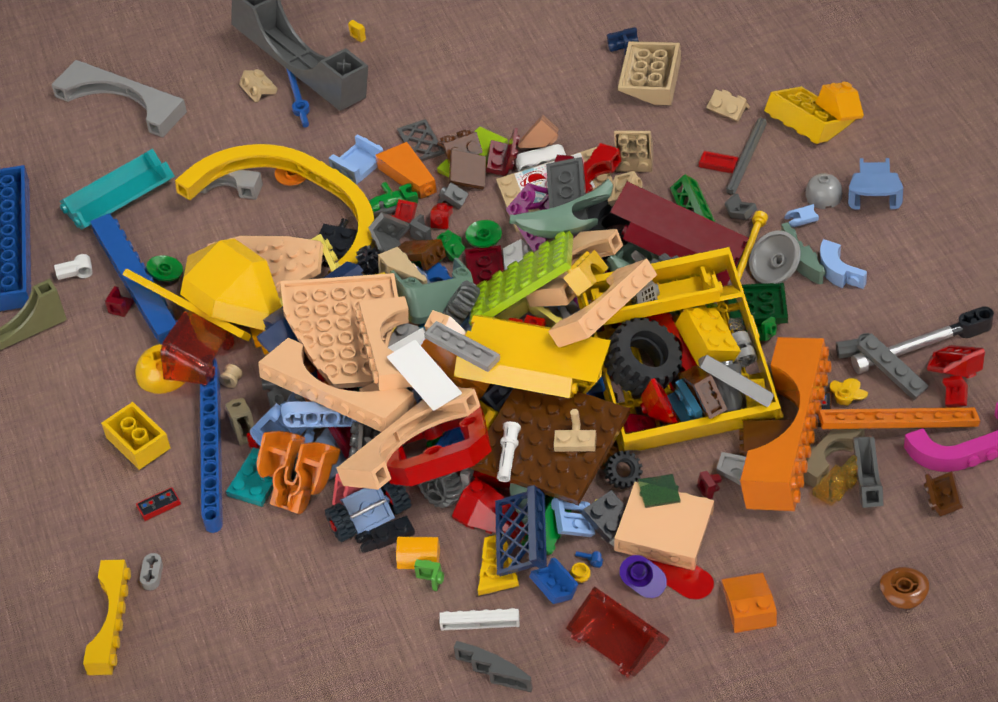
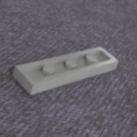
[424,321,500,372]

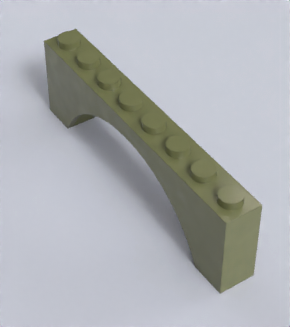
[0,279,67,350]

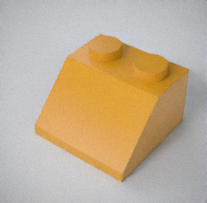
[815,82,864,121]

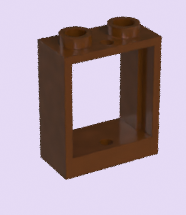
[679,365,727,419]

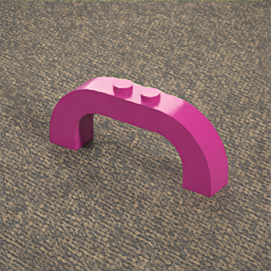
[904,402,998,472]

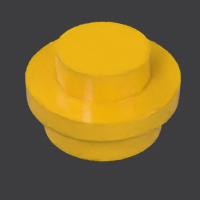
[570,562,591,583]

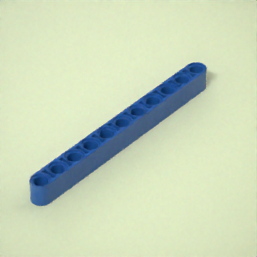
[200,356,223,533]

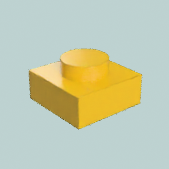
[348,20,366,43]

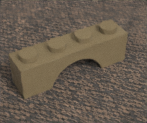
[803,429,865,489]

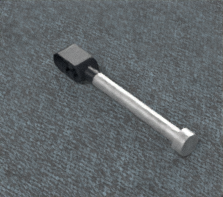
[851,306,994,374]

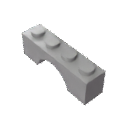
[193,164,263,200]

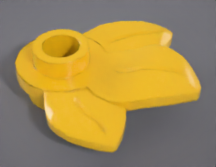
[830,378,868,405]

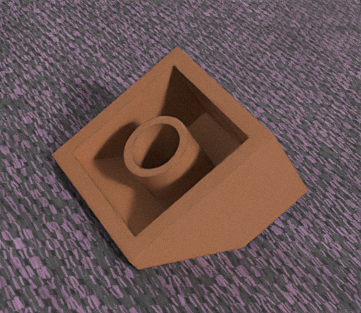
[518,115,558,148]

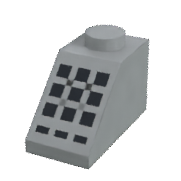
[631,280,660,305]

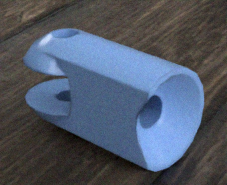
[784,204,819,227]

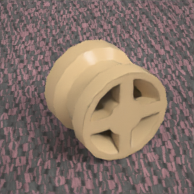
[219,364,242,388]

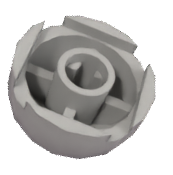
[806,173,842,209]

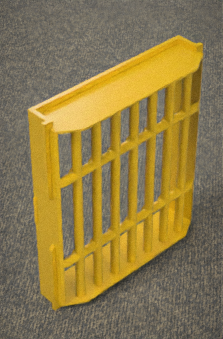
[576,247,783,452]

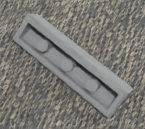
[698,355,774,407]

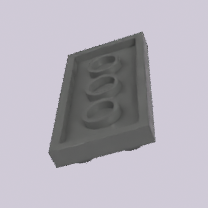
[546,157,588,220]

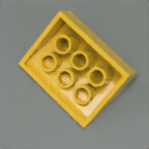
[764,86,855,144]

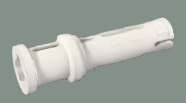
[497,422,521,482]

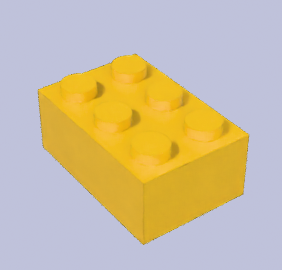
[675,307,741,367]
[101,402,171,470]

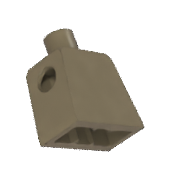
[225,398,254,446]

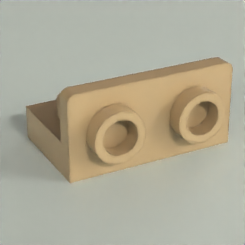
[608,171,642,207]

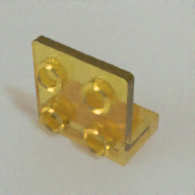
[812,455,858,507]

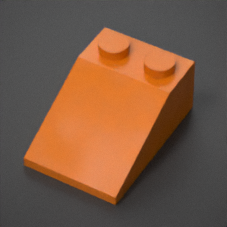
[721,573,777,633]

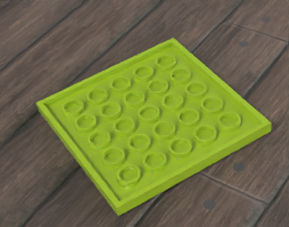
[469,231,573,327]

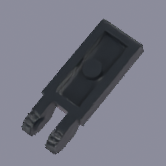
[355,515,415,553]

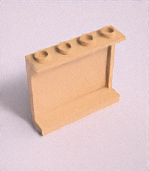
[614,482,714,570]

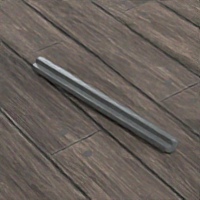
[726,117,767,195]

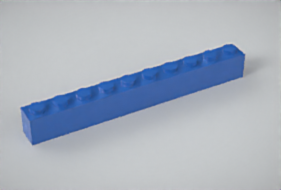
[90,213,182,344]

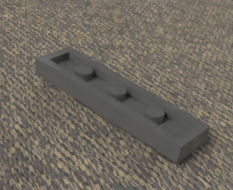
[857,333,929,400]

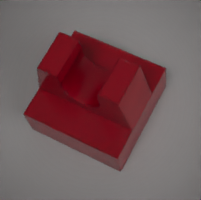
[697,471,722,499]

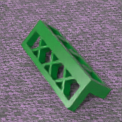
[670,174,715,222]

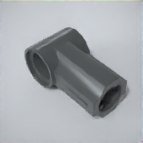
[836,333,869,359]

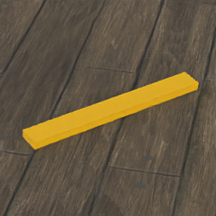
[122,269,251,342]

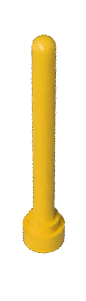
[737,211,768,280]

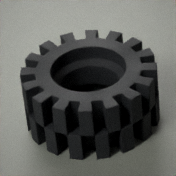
[603,451,643,489]

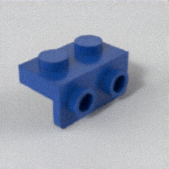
[529,558,578,604]

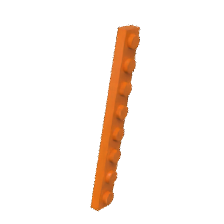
[818,407,980,429]

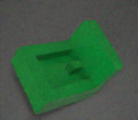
[436,232,465,262]
[746,317,777,341]

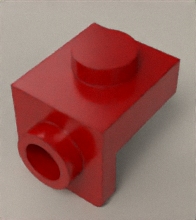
[391,199,417,224]
[431,203,453,229]
[942,375,968,408]

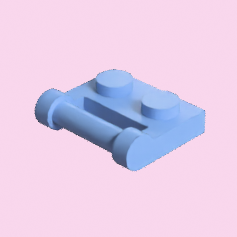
[551,498,595,537]

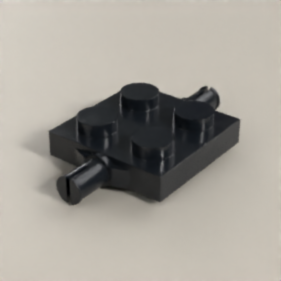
[319,218,358,268]

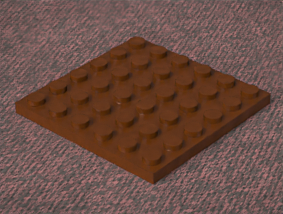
[470,388,631,506]

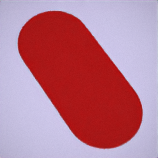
[648,559,714,599]

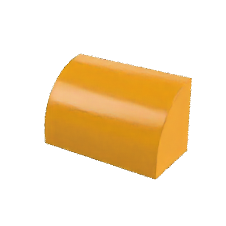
[396,537,440,569]

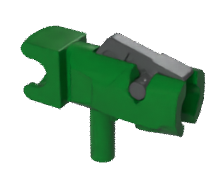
[368,182,418,218]

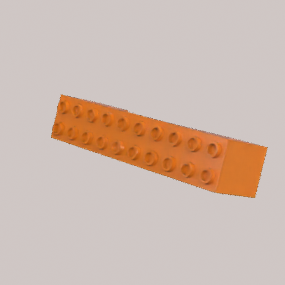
[740,337,831,511]

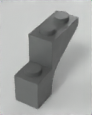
[853,436,884,508]

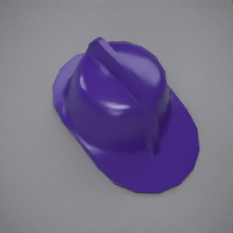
[619,555,667,598]

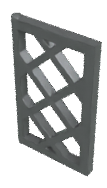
[397,119,445,161]

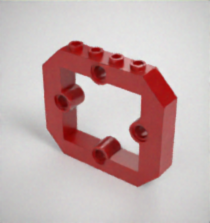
[386,402,492,486]

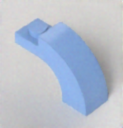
[820,239,867,289]

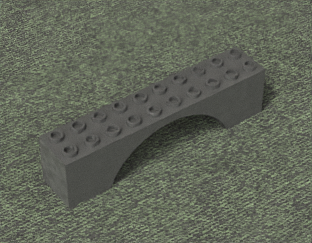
[231,0,368,111]

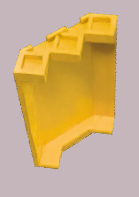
[591,266,743,325]
[454,315,611,398]

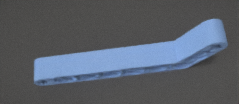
[281,389,423,427]

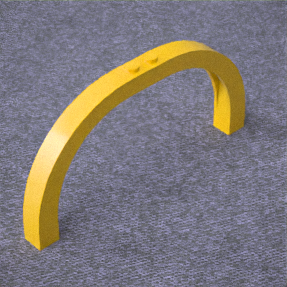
[175,144,375,274]

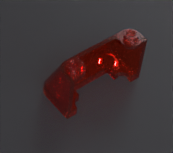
[161,311,234,385]
[566,586,670,678]

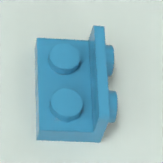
[667,379,703,422]

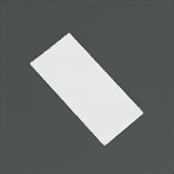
[387,340,462,411]

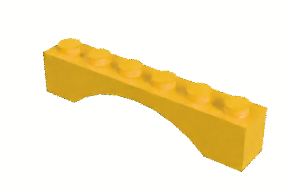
[83,560,131,675]

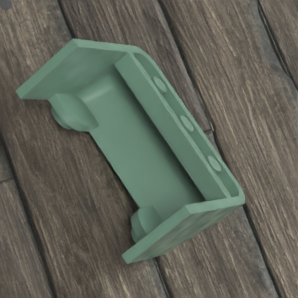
[390,258,473,324]

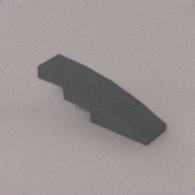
[454,641,533,692]

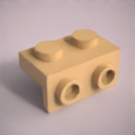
[239,69,278,102]
[706,89,750,122]

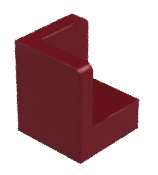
[105,286,134,317]

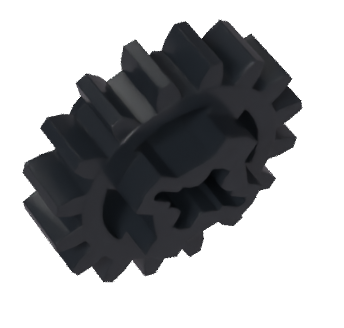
[356,245,380,275]

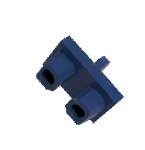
[606,27,639,52]

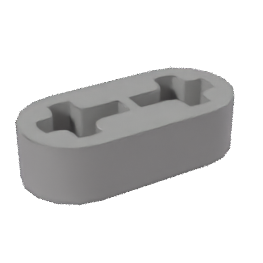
[140,553,163,591]

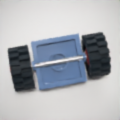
[325,481,412,542]

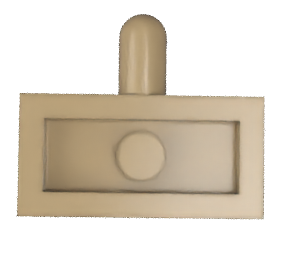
[554,409,596,452]

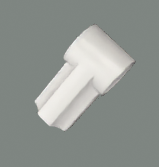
[54,254,92,280]

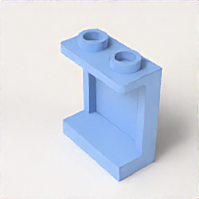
[328,134,383,185]

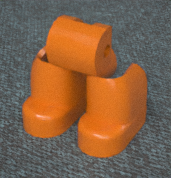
[257,431,340,514]

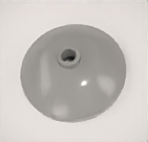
[749,231,801,284]

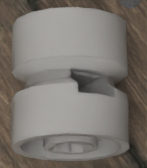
[732,331,757,368]

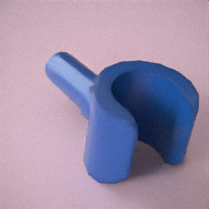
[575,551,603,568]

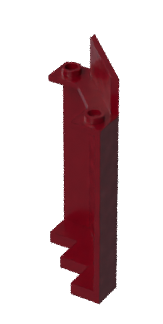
[610,181,749,287]

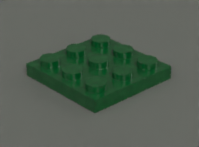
[727,283,788,326]

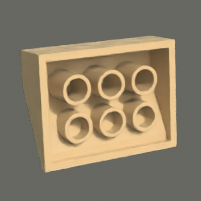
[618,42,681,105]

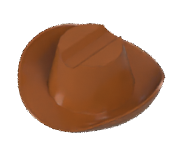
[880,567,929,609]

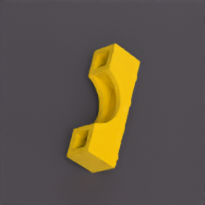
[563,250,609,296]

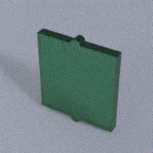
[638,474,681,508]

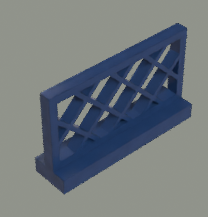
[495,485,547,577]

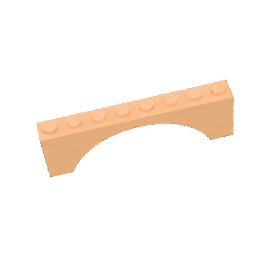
[258,338,414,432]
[336,387,480,490]

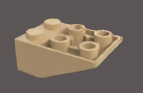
[614,131,653,172]
[378,247,428,285]

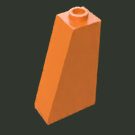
[375,142,437,199]

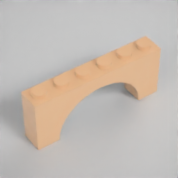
[526,229,623,307]
[548,259,657,347]
[356,296,412,391]

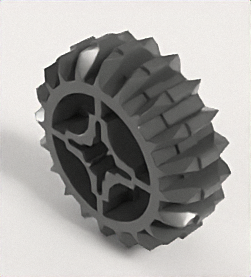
[443,280,480,325]
[417,472,463,509]

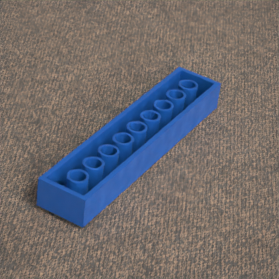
[0,165,31,311]

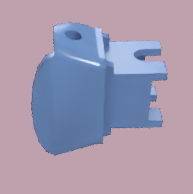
[848,158,903,209]
[250,392,315,457]

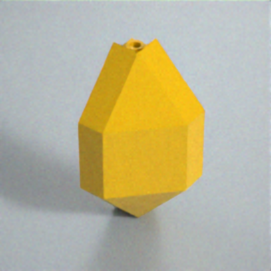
[180,239,282,330]

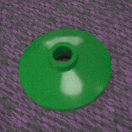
[465,220,502,248]
[146,255,183,281]

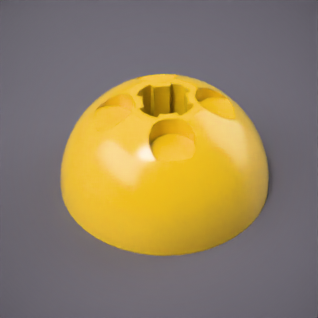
[135,344,192,394]

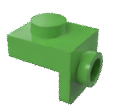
[414,559,444,591]

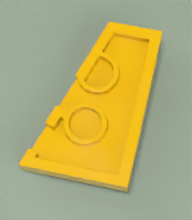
[478,535,519,596]

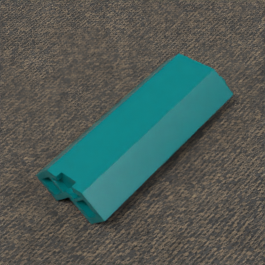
[59,148,175,230]

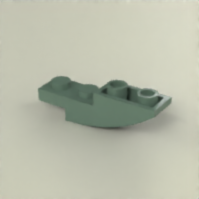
[781,222,825,285]

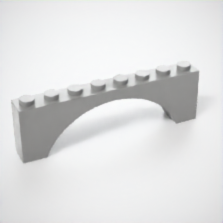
[51,60,187,137]

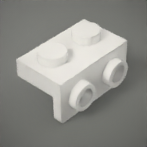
[503,239,533,270]

